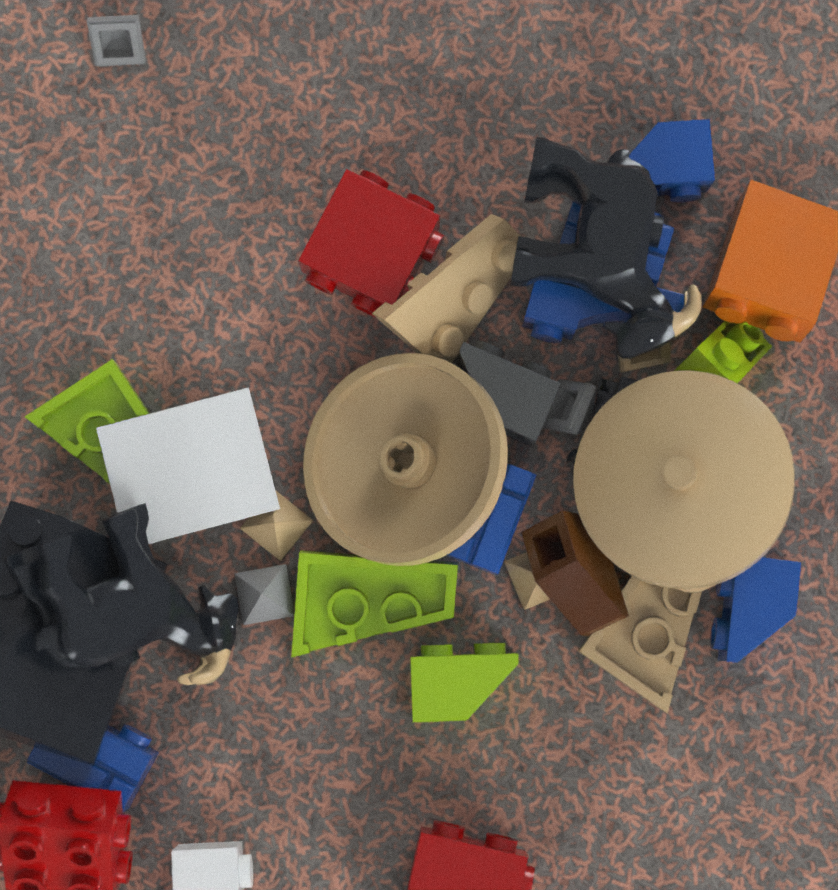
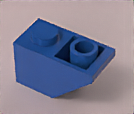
[629,119,715,203]
[710,557,801,663]

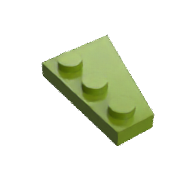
[24,359,150,484]
[291,550,458,658]

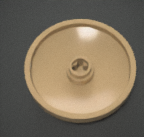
[303,353,508,566]
[573,371,795,589]

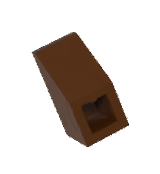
[521,510,629,636]

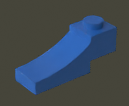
[522,280,684,344]

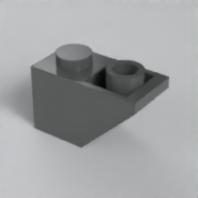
[457,340,561,447]

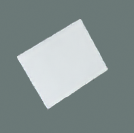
[96,387,280,544]

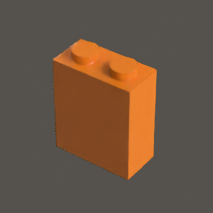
[702,180,838,343]

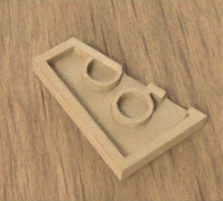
[372,214,521,363]
[578,575,702,714]

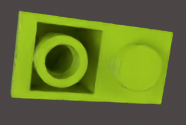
[674,321,772,384]
[410,643,519,723]

